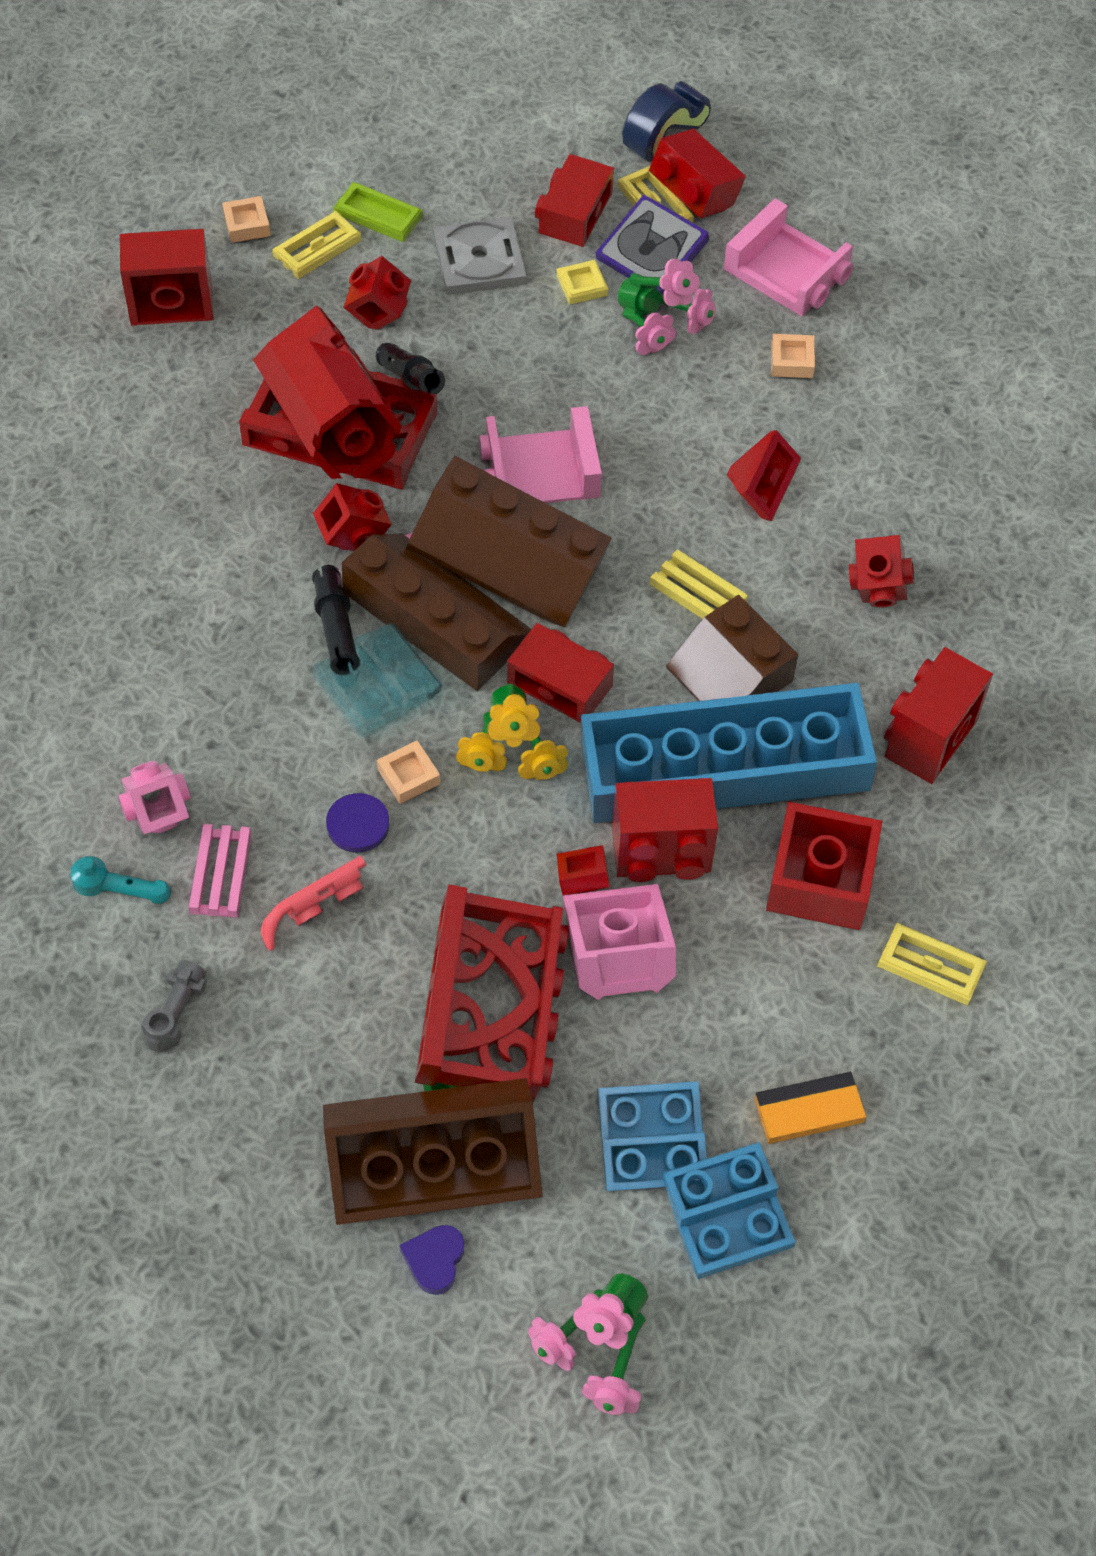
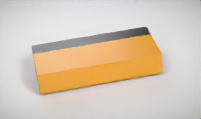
[754,1072,866,1144]

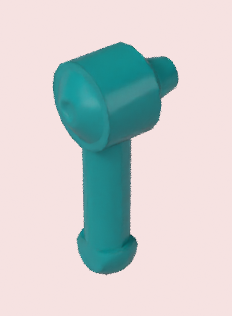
[70,856,171,904]

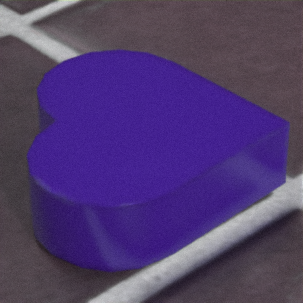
[399,1225,464,1295]

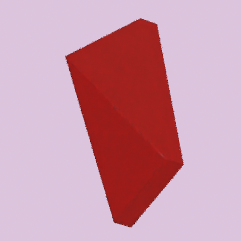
[727,430,801,521]

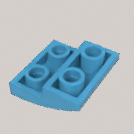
[597,1081,707,1191]
[663,1142,796,1279]

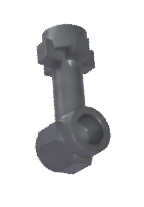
[141,960,207,1053]

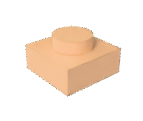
[222,196,271,243]
[771,334,815,378]
[377,740,441,804]

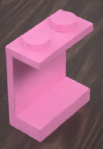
[479,406,602,503]

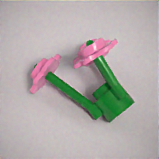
[618,259,716,355]
[528,1273,648,1415]

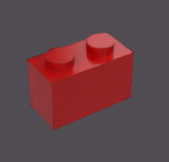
[649,129,746,219]
[535,154,614,247]
[507,623,614,723]

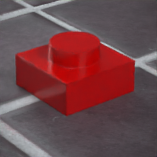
[557,845,610,896]

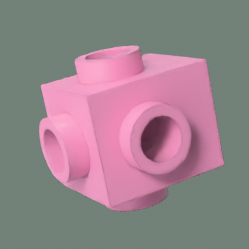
[118,761,191,834]

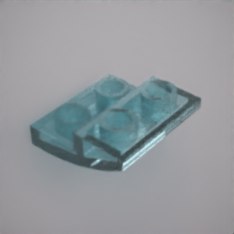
[312,623,443,739]

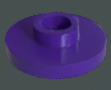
[326,793,389,853]

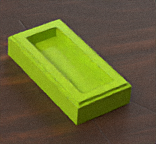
[333,181,423,242]

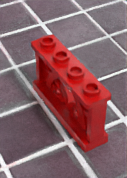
[239,371,437,490]
[415,884,569,1102]

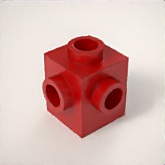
[343,256,412,330]
[313,483,392,551]
[849,535,914,608]

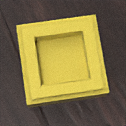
[556,260,608,305]

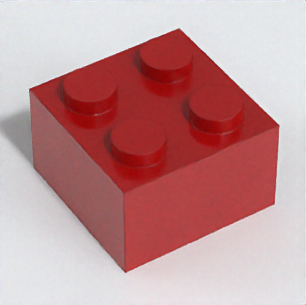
[119,228,214,326]
[883,647,993,784]
[612,778,718,883]
[766,801,883,930]

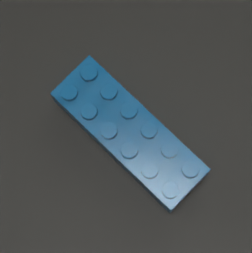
[581,683,877,824]

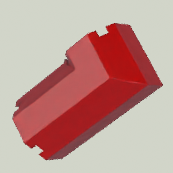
[253,305,402,479]

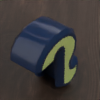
[622,81,711,162]

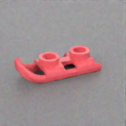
[261,855,366,951]

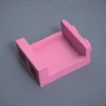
[724,198,853,316]

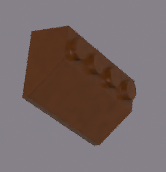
[407,455,612,628]
[342,533,531,691]
[323,1078,543,1225]

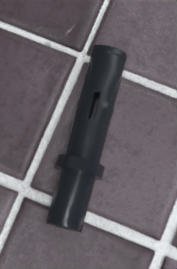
[375,342,445,394]
[312,565,360,675]

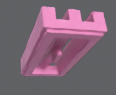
[189,824,251,918]

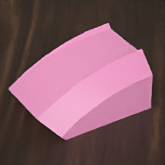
[562,884,676,1000]

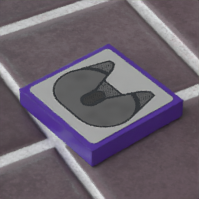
[595,194,709,295]

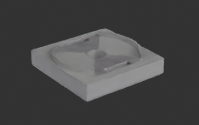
[433,217,527,295]

